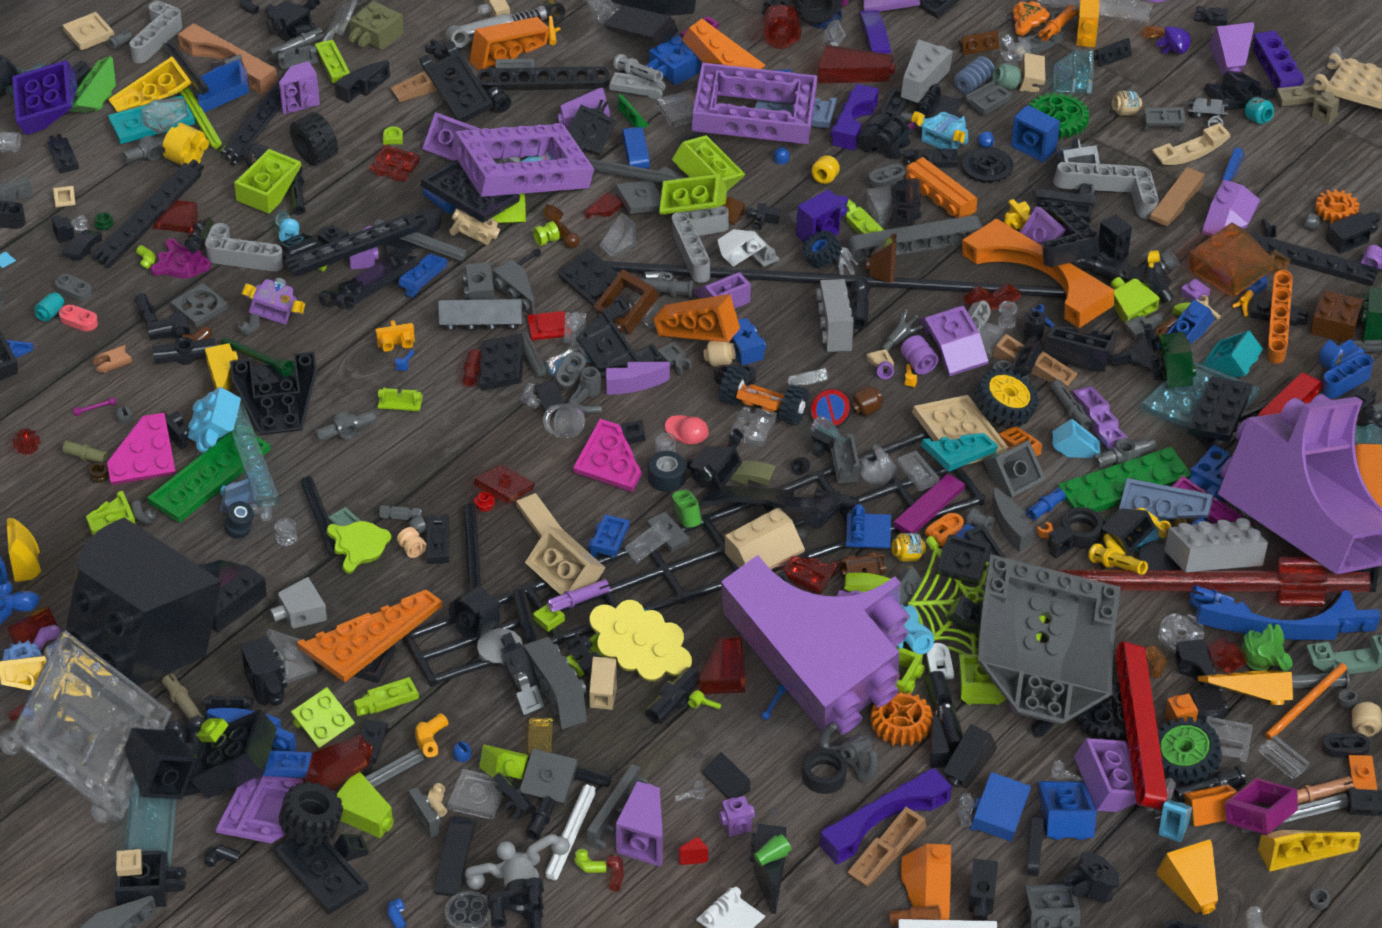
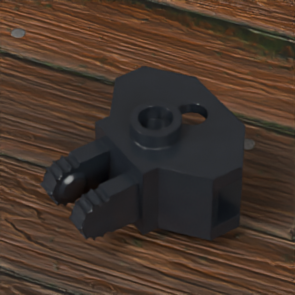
[1063,852,1120,903]

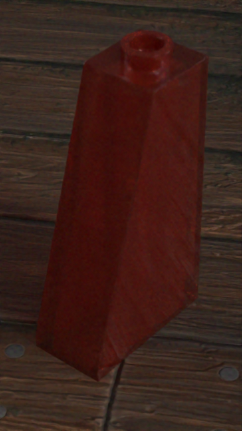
[818,45,896,84]

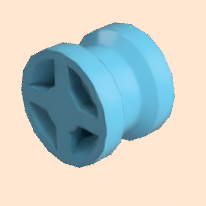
[279,219,300,241]

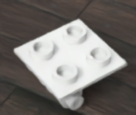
[696,887,765,928]

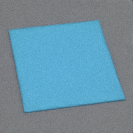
[0,252,16,268]

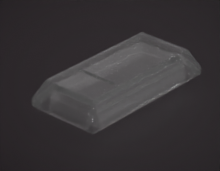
[624,521,671,564]

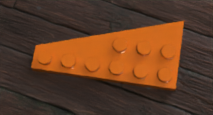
[297,590,442,683]

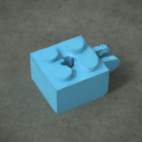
[188,387,241,452]

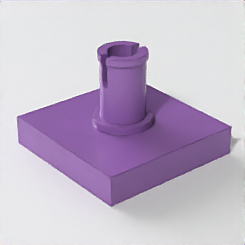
[1020,206,1066,246]

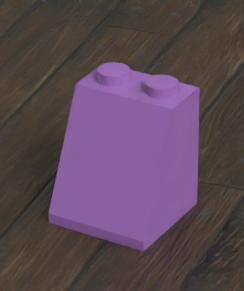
[616,781,663,867]

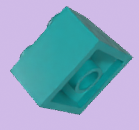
[1201,330,1263,379]

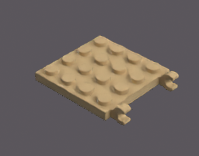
[1313,53,1382,109]

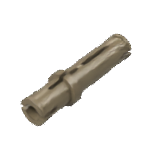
[162,674,203,720]

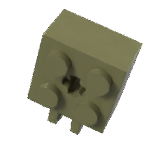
[349,1,404,50]

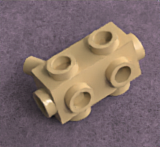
[449,208,500,245]

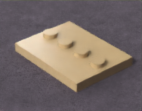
[912,395,1008,465]

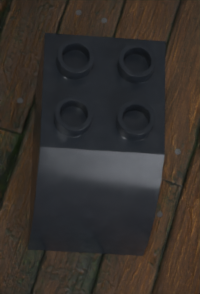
[63,517,222,690]

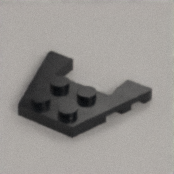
[576,296,663,372]

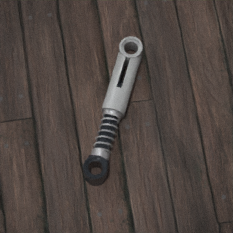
[446,0,565,48]

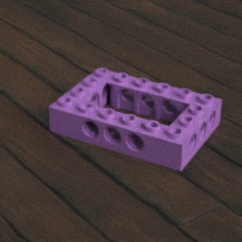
[692,63,818,144]
[451,123,594,197]

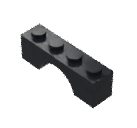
[1174,639,1228,725]

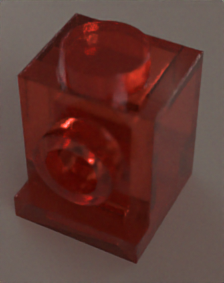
[1208,637,1247,674]

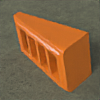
[999,426,1042,456]

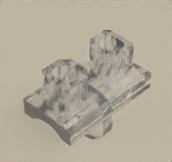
[564,312,586,349]

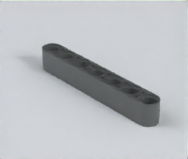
[847,216,983,262]

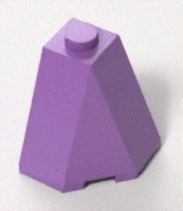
[1208,22,1254,76]

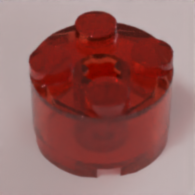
[762,5,801,49]

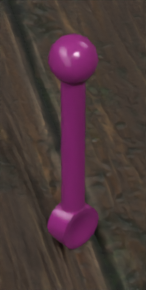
[73,397,116,416]

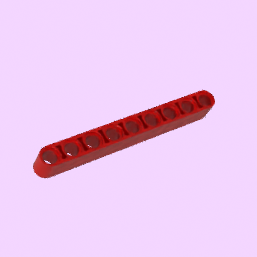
[1116,641,1167,810]

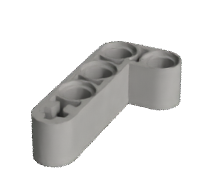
[130,1,183,63]
[205,223,284,271]

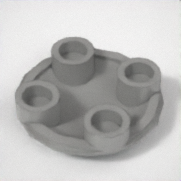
[477,628,523,665]

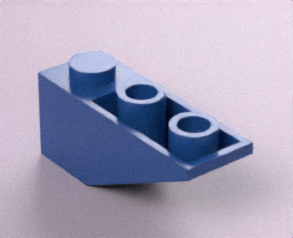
[1156,299,1215,350]

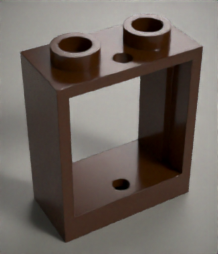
[593,269,659,335]

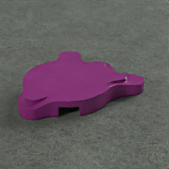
[151,238,211,279]

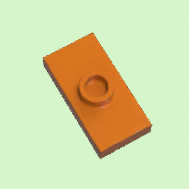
[1348,755,1377,790]

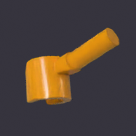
[904,364,918,387]

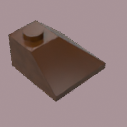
[866,233,897,283]

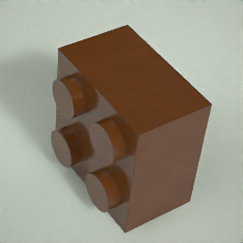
[1311,290,1363,342]

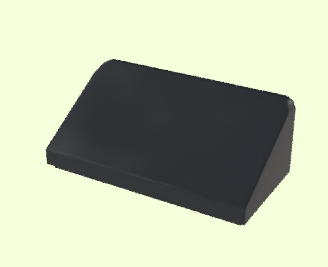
[702,752,751,799]

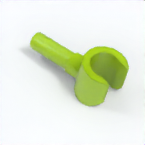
[688,690,722,710]

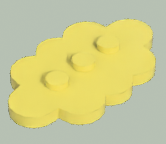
[590,600,692,682]

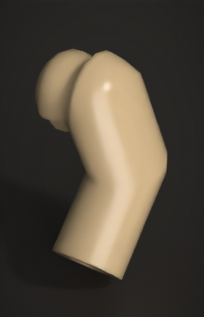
[427,783,447,818]

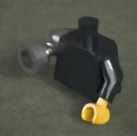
[1132,249,1180,304]

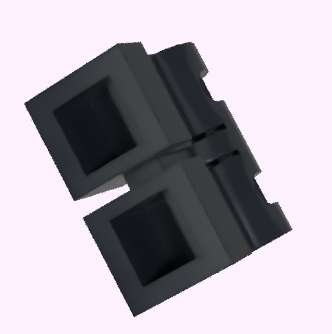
[891,178,922,226]

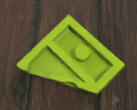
[86,491,135,536]

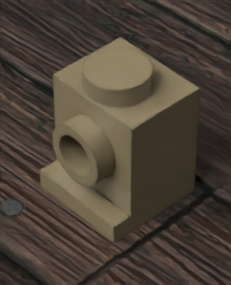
[1312,92,1340,125]

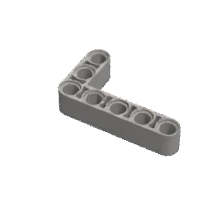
[1053,162,1159,219]
[672,206,729,283]

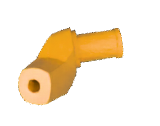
[415,713,448,757]

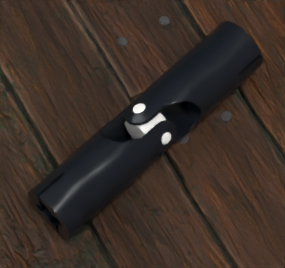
[925,671,964,754]

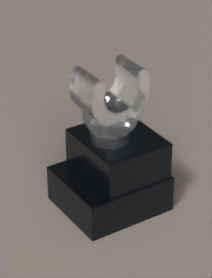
[52,215,88,243]

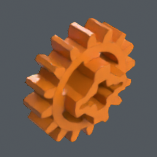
[1315,189,1360,224]

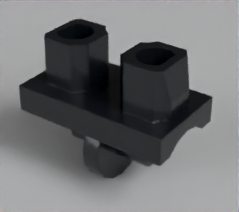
[160,411,189,450]

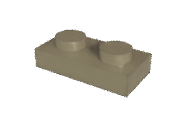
[1276,84,1319,106]

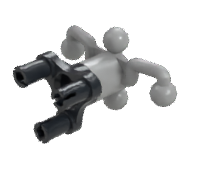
[465,834,570,928]

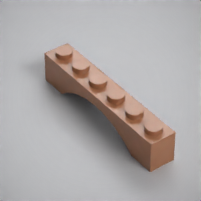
[178,23,277,95]

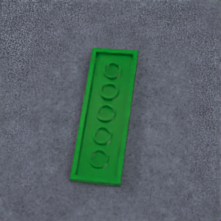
[147,425,271,523]
[1057,447,1191,512]

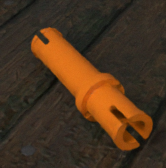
[1038,5,1078,41]

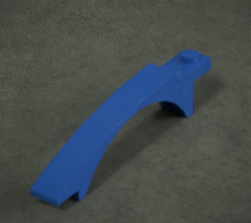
[1196,590,1381,640]

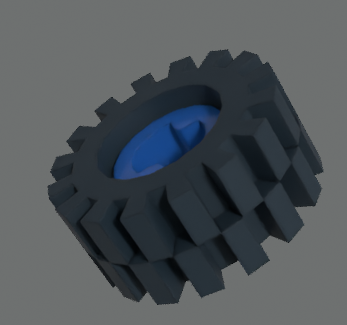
[802,230,842,268]

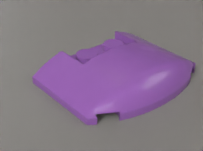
[216,776,303,843]

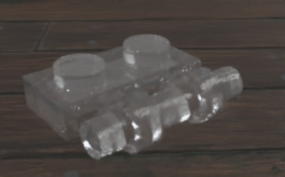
[730,407,777,447]

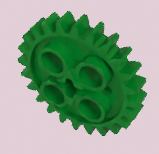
[1029,92,1089,139]

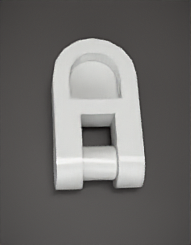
[926,643,954,679]

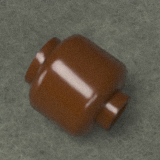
[851,386,884,417]

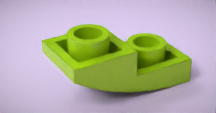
[844,573,890,593]

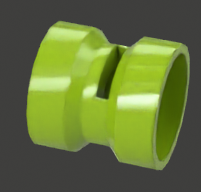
[533,221,560,246]

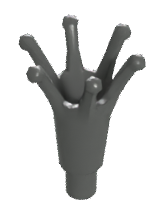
[881,309,925,352]

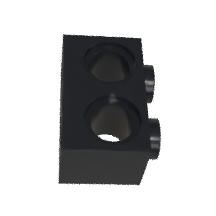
[1099,214,1132,261]

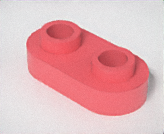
[59,305,98,331]

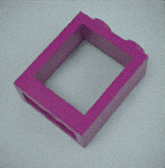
[1225,778,1298,835]

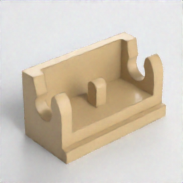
[1019,52,1045,92]

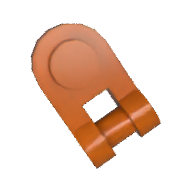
[925,513,964,547]

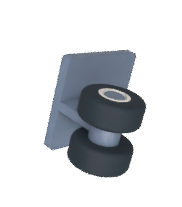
[220,473,265,538]

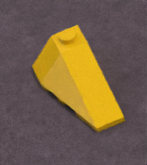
[108,56,192,112]
[0,652,97,699]
[1258,830,1361,872]

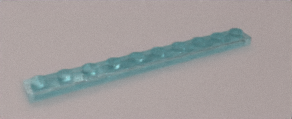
[230,396,280,508]

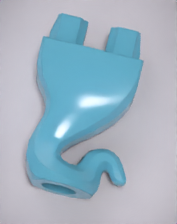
[898,605,934,654]

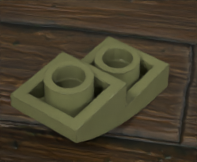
[730,460,776,486]

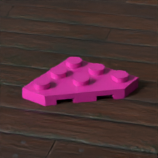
[107,413,176,485]
[573,419,641,492]

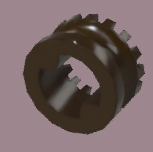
[88,462,109,483]

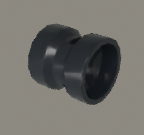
[487,86,512,113]

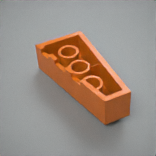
[469,17,550,71]
[653,294,740,342]

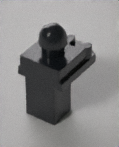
[745,203,781,231]

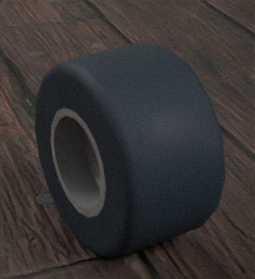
[648,451,686,492]

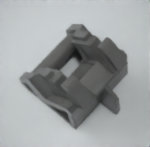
[1057,138,1100,164]

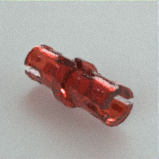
[462,349,481,387]

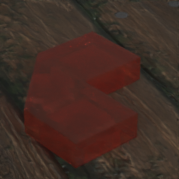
[964,282,1022,310]

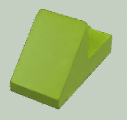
[479,744,528,779]

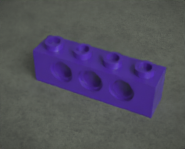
[1252,30,1304,91]

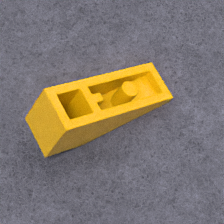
[205,343,238,391]

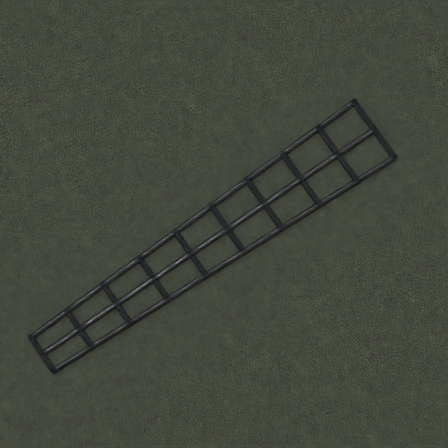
[403,430,985,687]

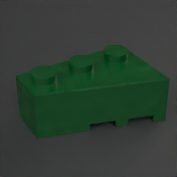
[1362,286,1382,352]
[1159,332,1196,388]

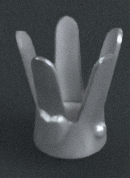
[836,248,858,275]

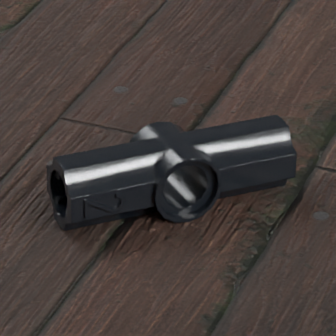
[152,337,216,365]
[645,666,702,724]

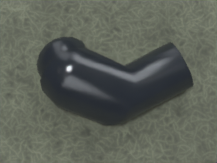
[204,845,240,867]

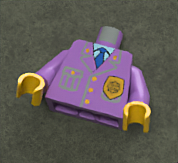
[241,278,305,325]

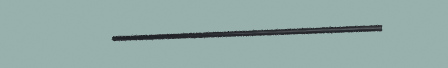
[604,261,1067,298]

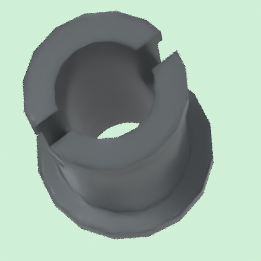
[107,30,133,50]

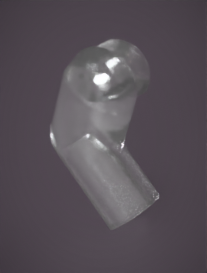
[247,503,273,521]
[1246,906,1269,928]

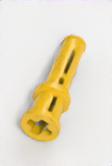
[1088,543,1148,575]

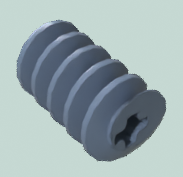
[954,57,995,95]

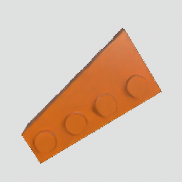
[682,19,766,69]

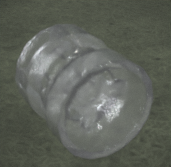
[655,433,676,454]

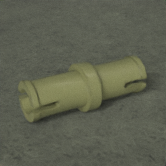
[63,440,108,463]

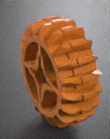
[870,690,933,747]

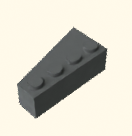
[523,637,587,730]

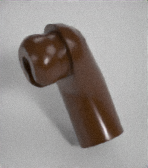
[182,326,212,341]

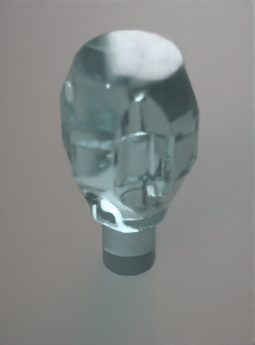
[811,416,846,443]

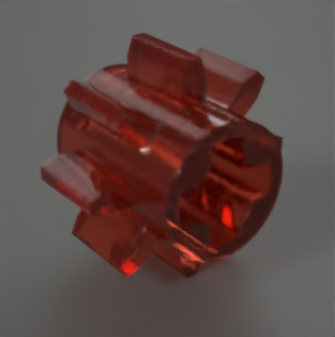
[13,428,41,455]

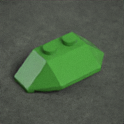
[68,56,116,113]

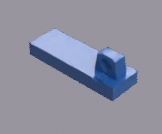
[399,253,447,297]

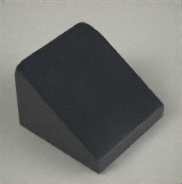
[334,834,369,862]

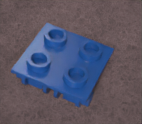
[846,504,891,548]

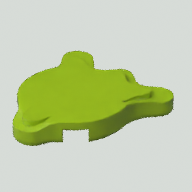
[326,521,391,574]

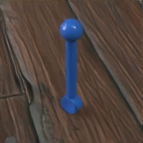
[762,685,787,720]

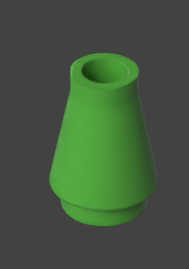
[754,834,792,867]

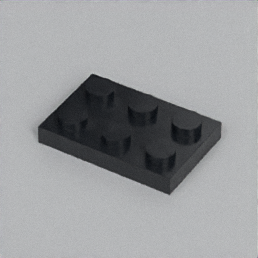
[558,248,626,307]
[479,333,524,390]

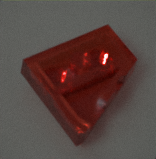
[782,556,840,594]

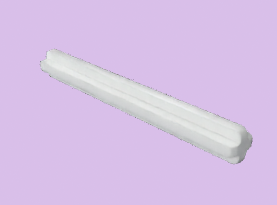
[545,784,595,881]

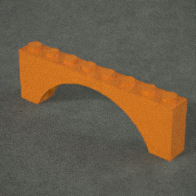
[962,219,1114,328]

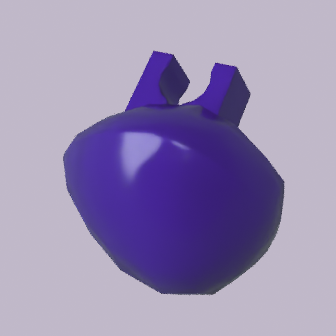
[1156,26,1191,54]

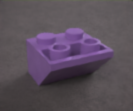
[279,61,320,115]
[694,272,751,308]

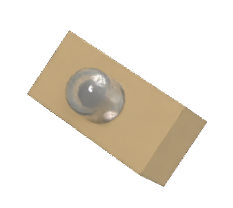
[477,0,510,17]

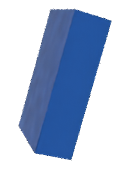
[197,59,249,112]
[970,772,1031,842]

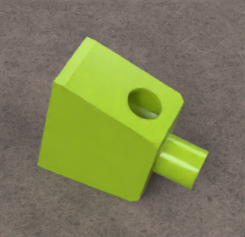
[1111,277,1160,325]

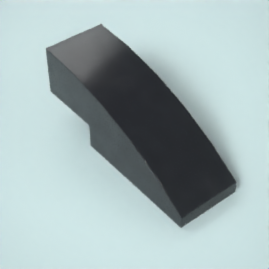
[335,60,390,103]
[946,595,982,636]

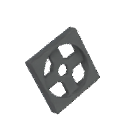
[170,283,229,328]

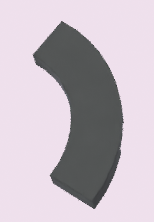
[1019,11,1069,55]

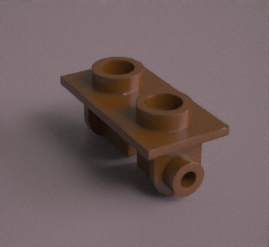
[959,30,999,55]
[839,552,887,578]

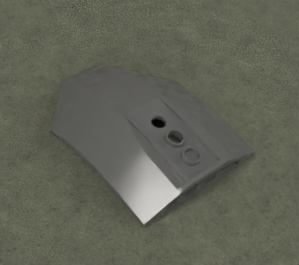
[978,554,1121,725]

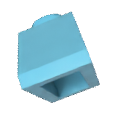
[1052,419,1101,458]
[1158,800,1192,842]

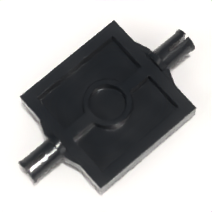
[568,100,616,156]

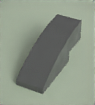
[992,487,1034,552]

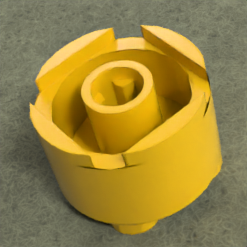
[163,123,209,166]

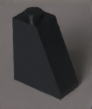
[943,724,997,789]

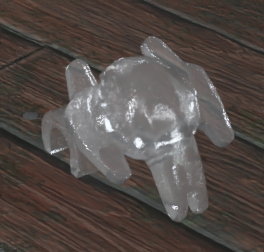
[1001,35,1031,67]

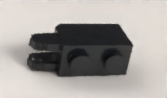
[1325,212,1380,254]

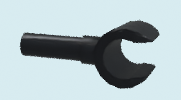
[1262,219,1277,238]

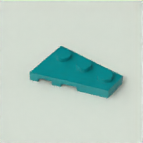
[921,433,998,472]

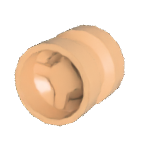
[397,527,427,558]

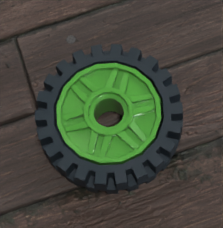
[1157,717,1222,785]

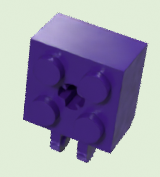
[796,189,848,242]

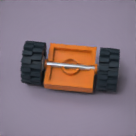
[718,365,809,426]

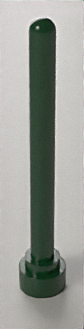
[221,337,295,377]

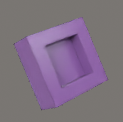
[1180,279,1210,301]

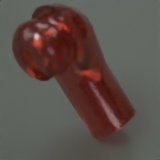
[606,855,624,892]

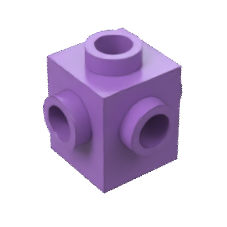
[719,796,755,837]

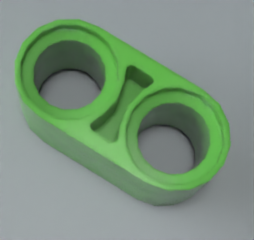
[672,490,702,527]

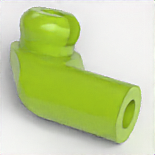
[574,849,606,873]

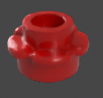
[474,492,495,512]

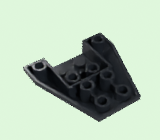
[230,352,317,435]

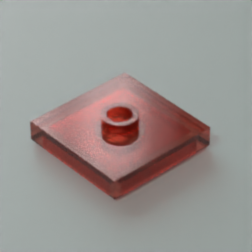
[474,464,535,504]

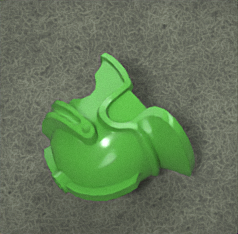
[1241,623,1293,671]

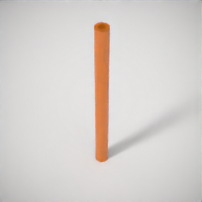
[1265,663,1347,740]

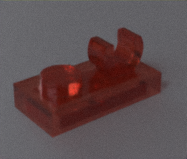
[7,606,57,645]

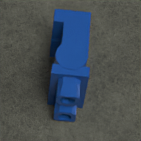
[1189,445,1233,502]

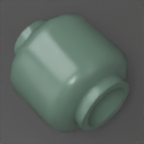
[992,63,1022,90]

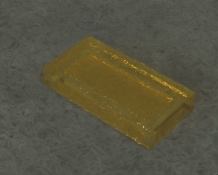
[528,718,553,755]

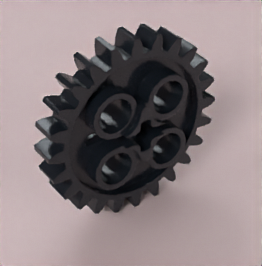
[1076,681,1128,743]

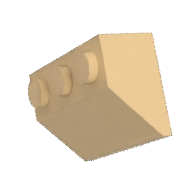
[725,508,805,569]
[525,526,606,595]

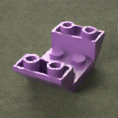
[918,306,988,376]

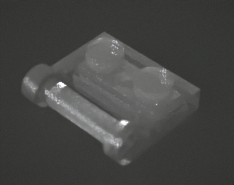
[1206,716,1253,762]

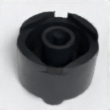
[449,585,501,640]

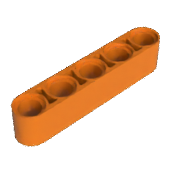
[1267,270,1293,364]

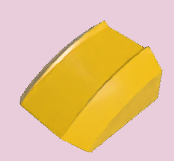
[7,518,41,582]

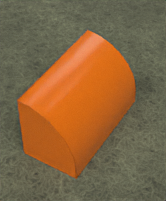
[1184,785,1237,827]

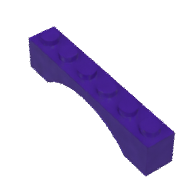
[820,768,952,865]

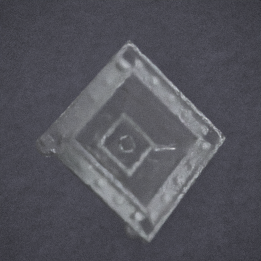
[0,630,172,824]

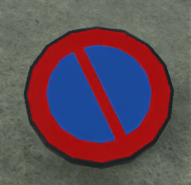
[810,388,852,429]

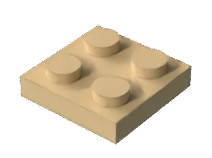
[62,12,114,50]

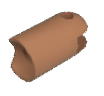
[93,345,132,373]

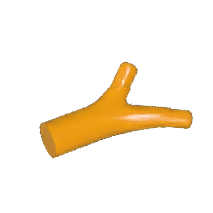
[548,16,560,45]
[1232,290,1254,317]

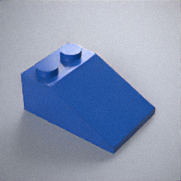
[1038,781,1096,840]

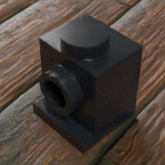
[318,224,349,246]

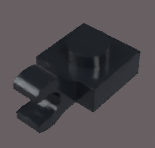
[1194,6,1228,26]

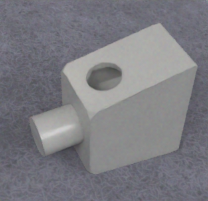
[269,577,327,628]

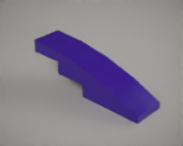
[860,10,891,55]

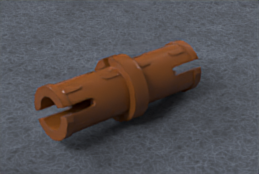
[890,905,941,927]

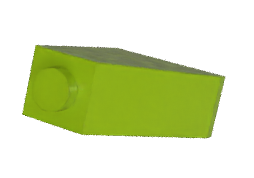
[337,770,394,839]

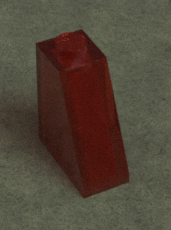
[699,636,746,695]
[305,734,373,790]

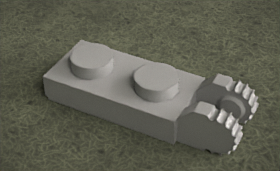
[609,72,666,99]

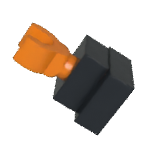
[1037,522,1073,559]

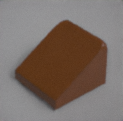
[723,197,745,225]

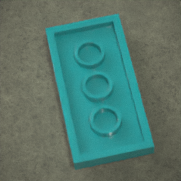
[108,95,195,144]

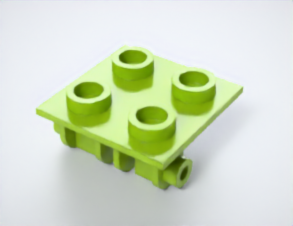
[291,687,355,748]

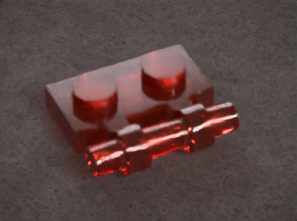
[370,145,420,181]

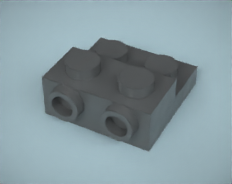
[1025,884,1080,928]

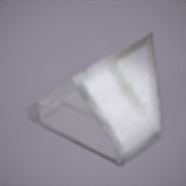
[599,213,636,257]

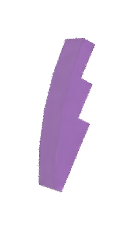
[1072,386,1128,449]

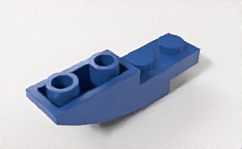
[207,708,297,752]

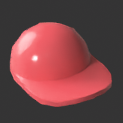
[665,415,709,445]

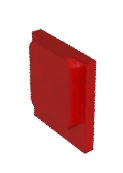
[527,311,568,340]

